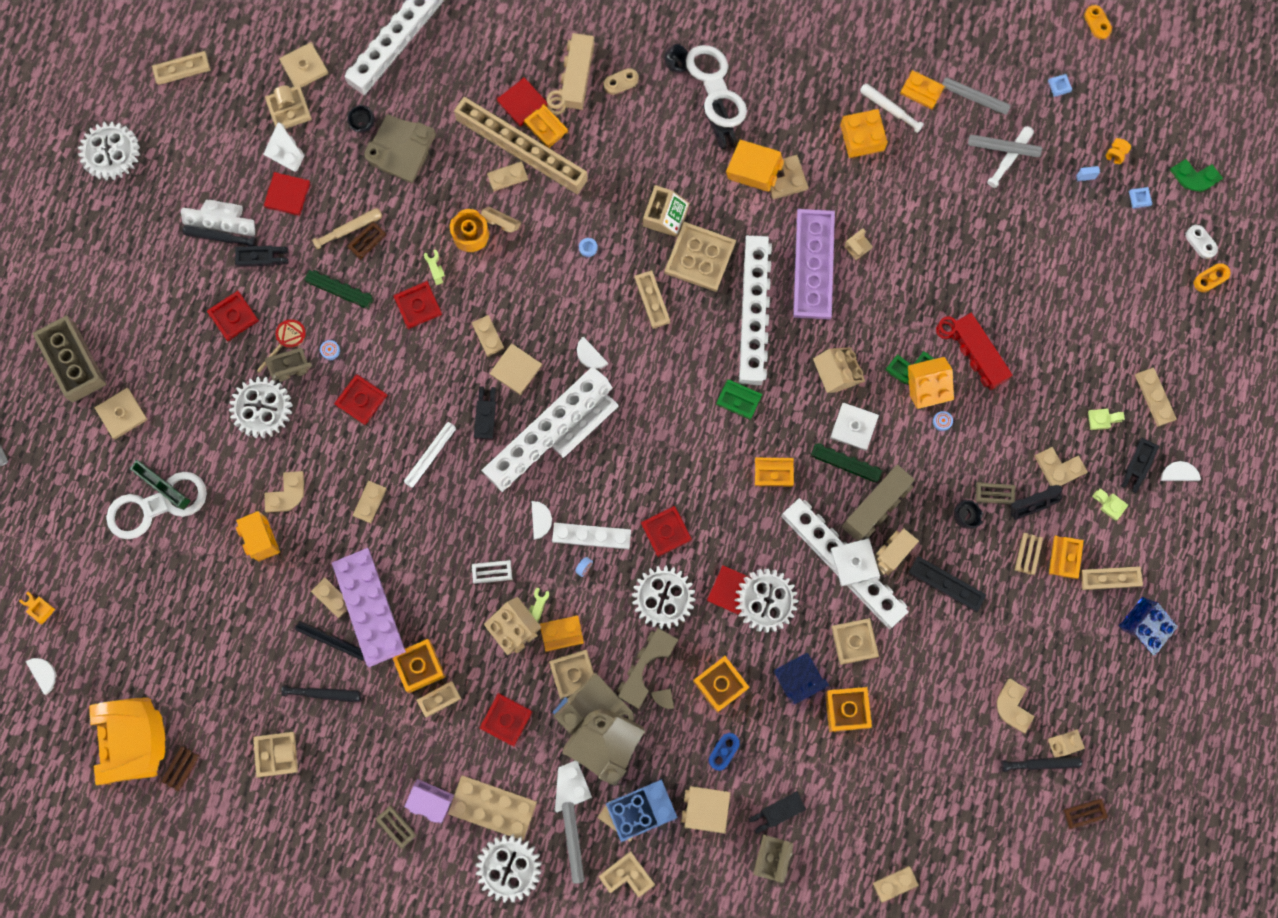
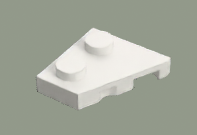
[263,122,305,172]
[555,760,592,813]

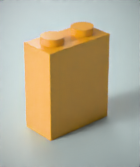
[726,140,784,192]

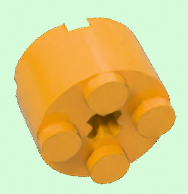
[450,209,489,252]

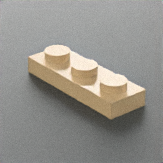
[152,51,211,85]
[634,270,670,329]
[1135,368,1177,427]
[1080,567,1143,590]

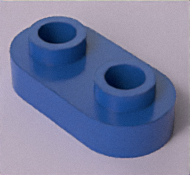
[709,733,740,771]

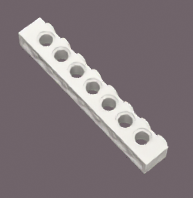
[345,0,444,95]
[739,236,772,385]
[482,366,612,492]
[781,498,909,630]

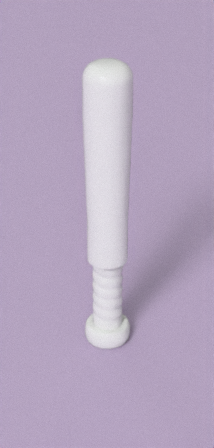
[860,84,924,133]
[987,126,1034,188]

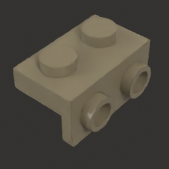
[265,348,312,382]
[753,835,793,883]

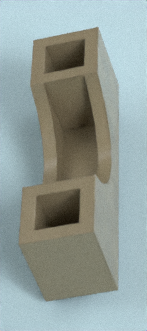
[617,628,678,710]

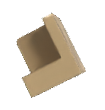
[844,228,873,260]

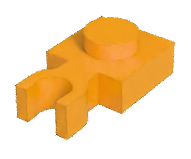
[19,591,55,624]

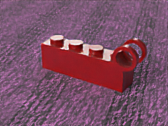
[936,312,1013,390]

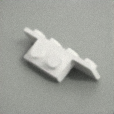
[181,199,255,237]

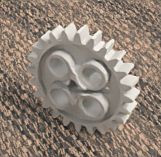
[78,122,140,181]
[229,377,293,439]
[632,566,695,630]
[735,569,798,633]
[476,834,542,902]

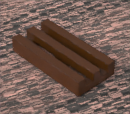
[347,221,387,260]
[161,746,200,791]
[1063,798,1109,830]

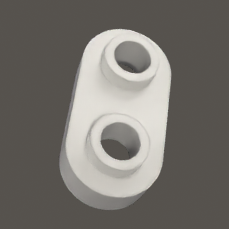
[1186,225,1218,259]

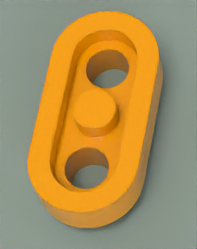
[1084,5,1112,39]
[1194,263,1231,292]

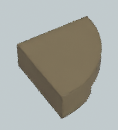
[651,689,674,709]

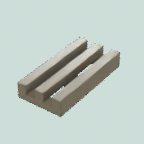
[976,482,1016,505]
[376,805,417,849]

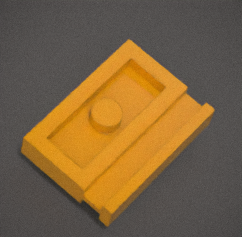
[900,70,945,110]
[524,104,568,148]
[755,457,794,487]
[1049,535,1084,579]
[540,616,584,652]

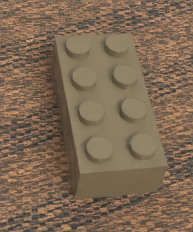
[32,315,107,403]
[841,464,915,541]

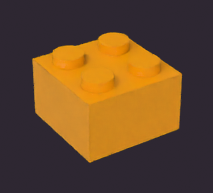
[840,109,888,158]
[908,357,954,409]
[236,511,280,562]
[392,639,446,693]
[693,656,750,713]
[825,687,872,732]

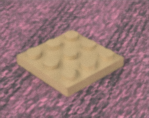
[664,222,736,292]

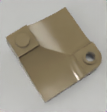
[364,114,436,184]
[553,673,634,735]
[562,709,645,786]

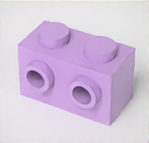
[405,779,454,823]

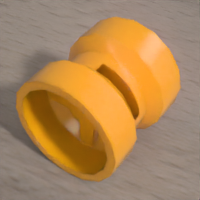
[1106,138,1131,164]

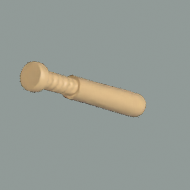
[312,208,382,249]

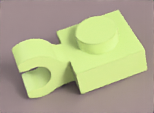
[424,249,445,285]
[1088,409,1125,430]
[1092,489,1128,521]
[529,588,549,623]

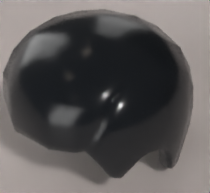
[664,43,688,74]
[347,104,375,133]
[954,500,983,529]

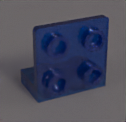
[1119,597,1178,656]
[774,653,829,706]

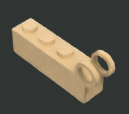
[547,33,594,115]

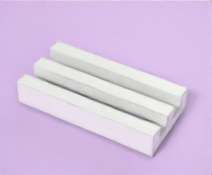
[472,560,512,584]

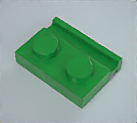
[716,379,762,420]

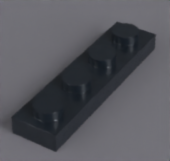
[908,556,987,612]

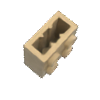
[874,528,919,575]
[484,597,542,655]
[681,786,731,833]

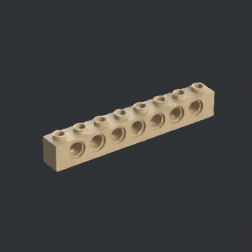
[454,97,588,195]

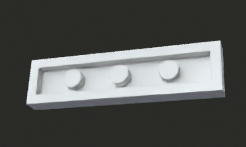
[552,395,619,458]
[552,523,631,549]

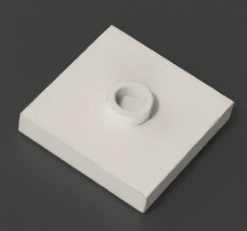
[830,403,879,451]
[831,538,880,587]

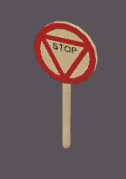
[257,319,306,372]

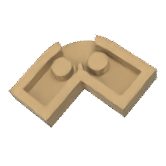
[265,471,304,513]
[996,678,1035,734]

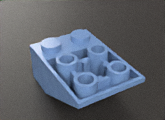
[606,780,677,842]

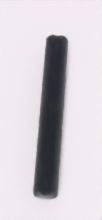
[295,621,365,661]

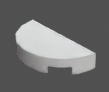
[577,337,608,369]
[1161,461,1201,481]
[532,501,552,540]
[26,658,57,695]

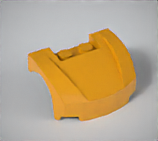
[89,698,165,785]

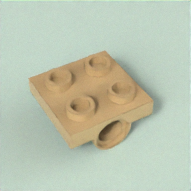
[265,85,312,129]
[253,732,298,777]

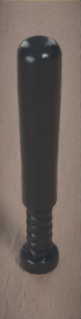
[182,225,256,246]
[281,684,361,703]
[1001,756,1082,772]

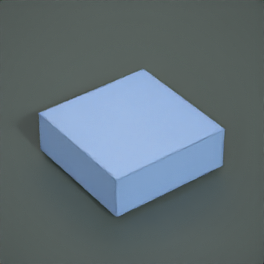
[1048,74,1072,97]
[1076,166,1100,181]
[1129,187,1152,208]

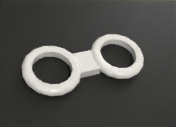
[686,45,747,127]
[106,472,207,539]

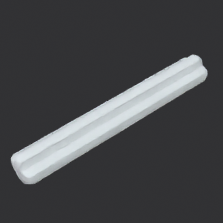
[404,422,456,488]

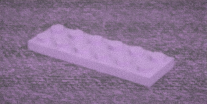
[793,209,835,319]
[332,548,406,667]

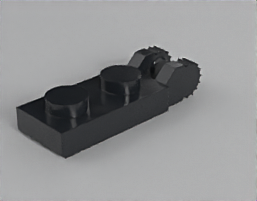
[703,99,737,150]
[235,246,289,267]
[474,386,496,440]
[1120,438,1159,493]
[1011,485,1062,520]
[748,791,806,834]

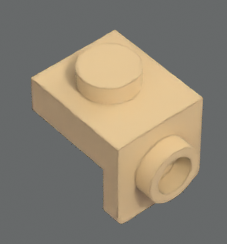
[1048,729,1085,757]

